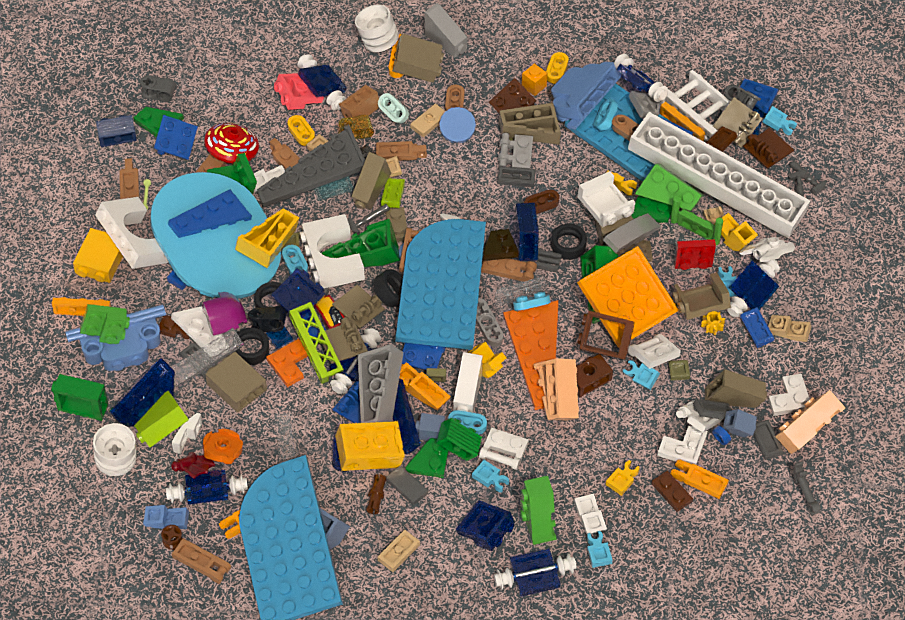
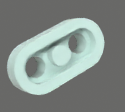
[378,93,409,124]

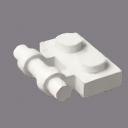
[676,400,722,433]

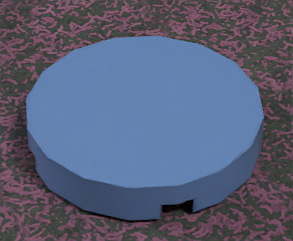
[439,107,476,143]

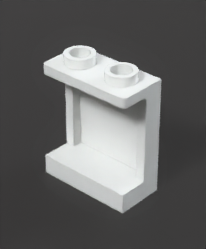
[577,171,635,228]

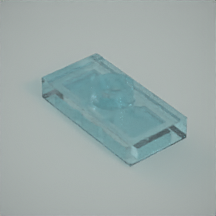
[313,176,353,201]

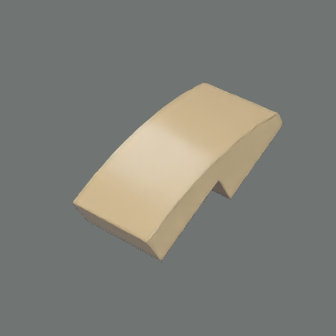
[768,315,811,342]

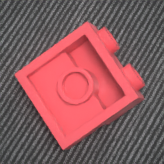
[274,73,324,110]

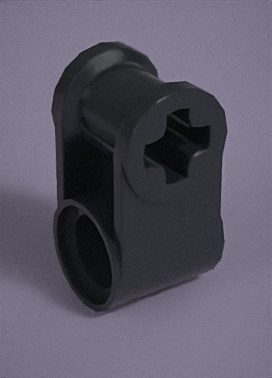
[248,306,287,332]

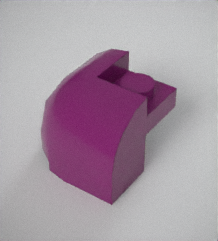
[202,292,247,335]

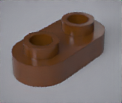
[524,190,560,215]

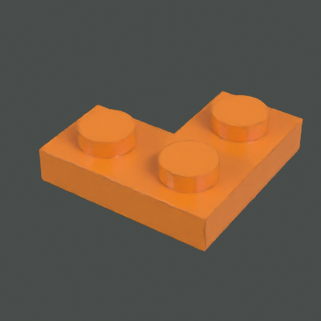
[266,339,308,387]

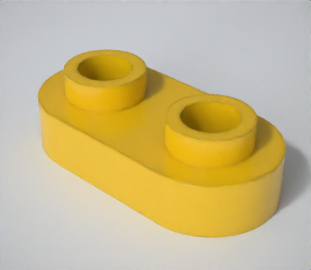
[546,52,569,84]
[288,115,315,146]

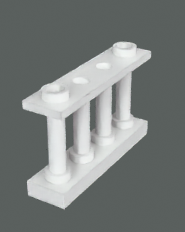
[660,70,730,142]

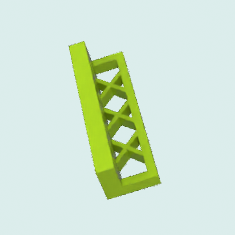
[289,302,343,384]

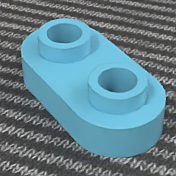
[594,98,618,131]
[282,245,308,279]
[513,292,551,311]
[448,410,487,434]

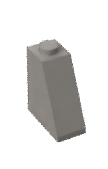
[425,3,467,58]

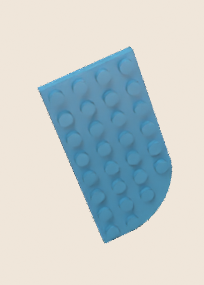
[565,84,691,185]
[395,219,486,350]
[239,455,343,620]

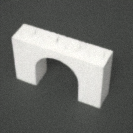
[95,197,169,269]
[299,214,365,289]

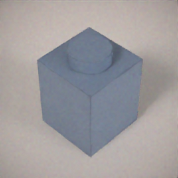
[723,409,757,437]
[415,413,445,441]

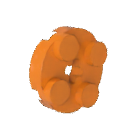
[203,429,243,464]

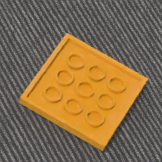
[577,246,679,348]

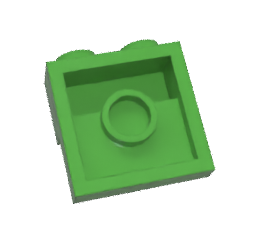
[80,304,130,344]

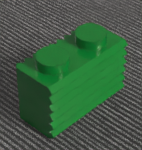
[436,418,483,461]

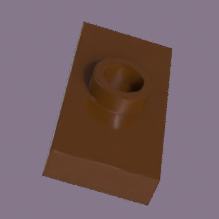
[706,126,737,152]

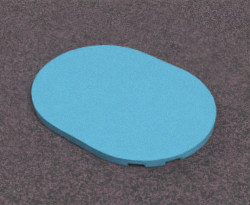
[150,172,281,299]

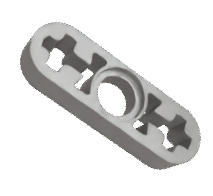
[476,298,503,347]

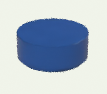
[712,425,731,445]

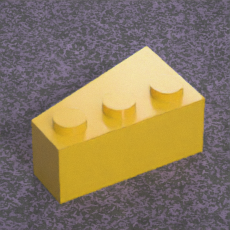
[235,208,299,268]

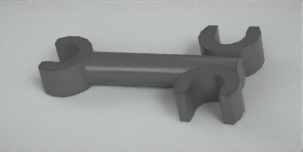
[790,461,821,516]

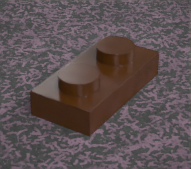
[651,470,693,512]

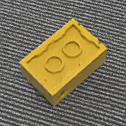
[335,421,405,471]

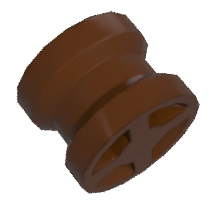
[161,525,183,550]

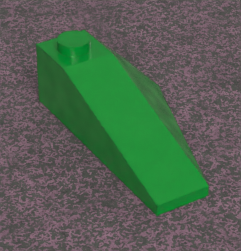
[321,219,400,267]
[581,245,619,324]

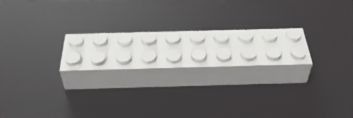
[628,112,810,239]

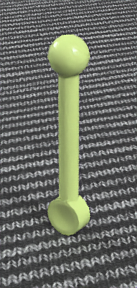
[143,179,151,210]

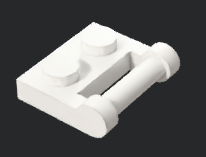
[628,334,681,369]
[479,428,529,470]

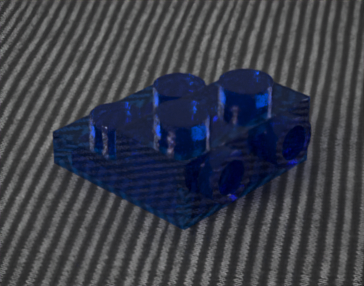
[271,268,325,319]
[456,500,515,551]

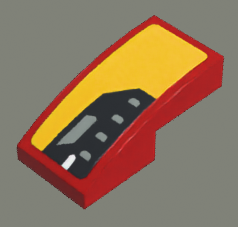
[312,295,344,329]

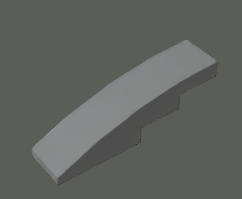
[603,214,661,253]

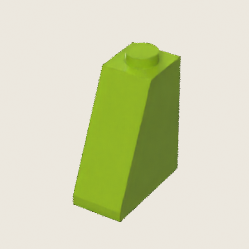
[134,391,189,447]

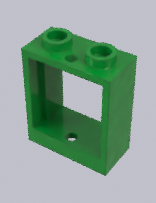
[51,374,109,421]

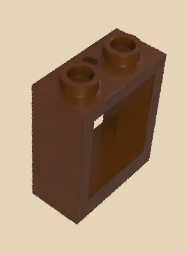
[577,311,635,360]

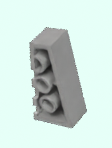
[358,344,404,423]

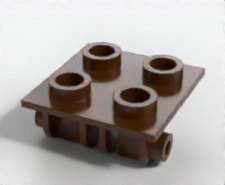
[489,78,536,113]
[743,128,794,169]

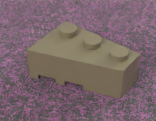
[499,103,561,145]

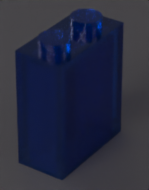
[516,203,539,261]

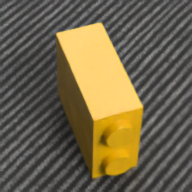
[73,228,123,283]

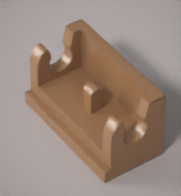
[339,85,379,126]

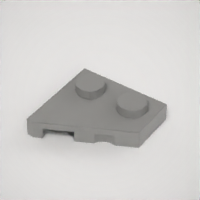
[629,91,661,119]

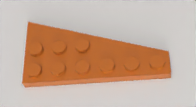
[503,300,558,410]

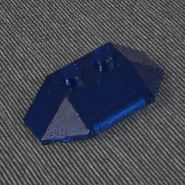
[109,358,175,427]

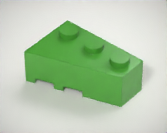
[635,163,704,211]
[520,476,557,545]

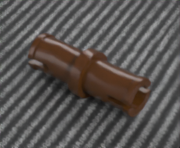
[366,474,387,515]

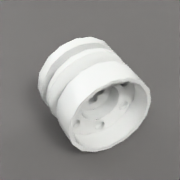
[355,4,399,52]
[93,423,137,476]

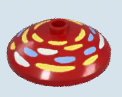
[204,123,259,164]

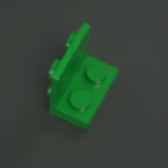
[207,153,257,195]

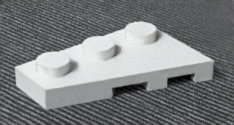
[171,306,230,357]

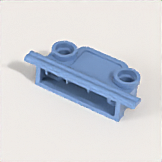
[551,62,624,130]
[65,305,166,371]

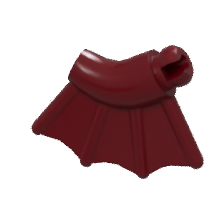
[171,452,215,479]

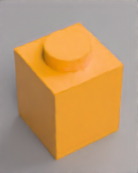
[522,63,548,96]

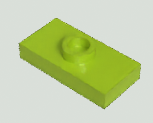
[381,178,405,208]

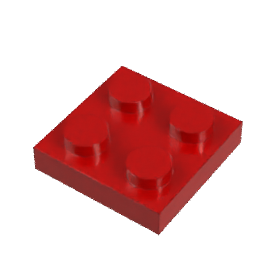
[674,239,716,270]

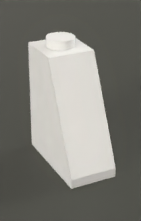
[453,352,483,413]

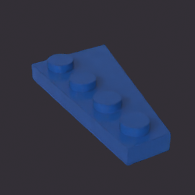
[168,189,252,238]

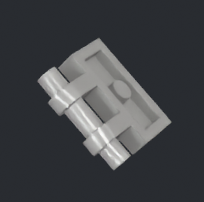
[498,133,533,169]

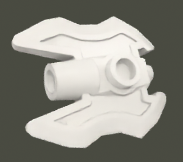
[739,237,795,262]

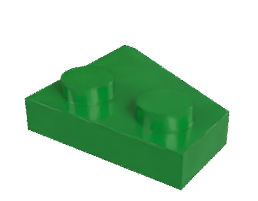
[406,438,449,478]

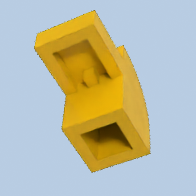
[714,213,758,251]
[467,342,506,378]

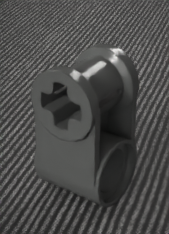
[140,75,176,102]
[725,84,761,110]

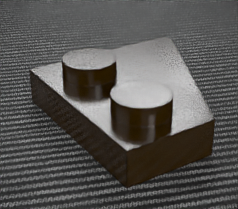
[482,229,519,261]

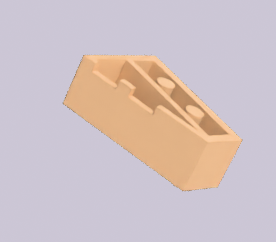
[534,358,579,421]
[775,390,845,454]

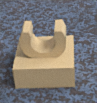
[703,206,725,224]

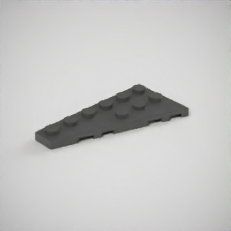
[257,124,365,207]

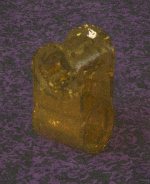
[338,114,374,139]

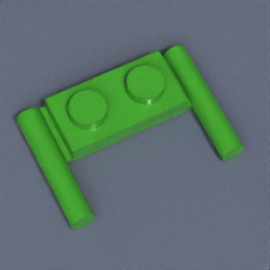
[670,196,723,245]

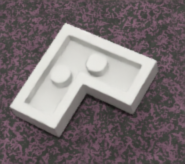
[768,374,810,416]
[657,426,708,465]

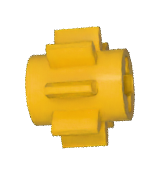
[701,311,725,335]

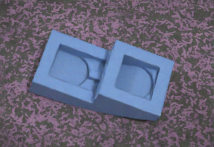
[143,505,189,529]

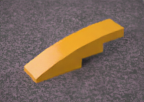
[398,362,451,411]

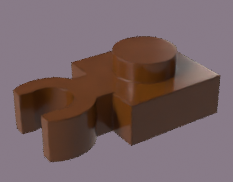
[159,315,190,339]

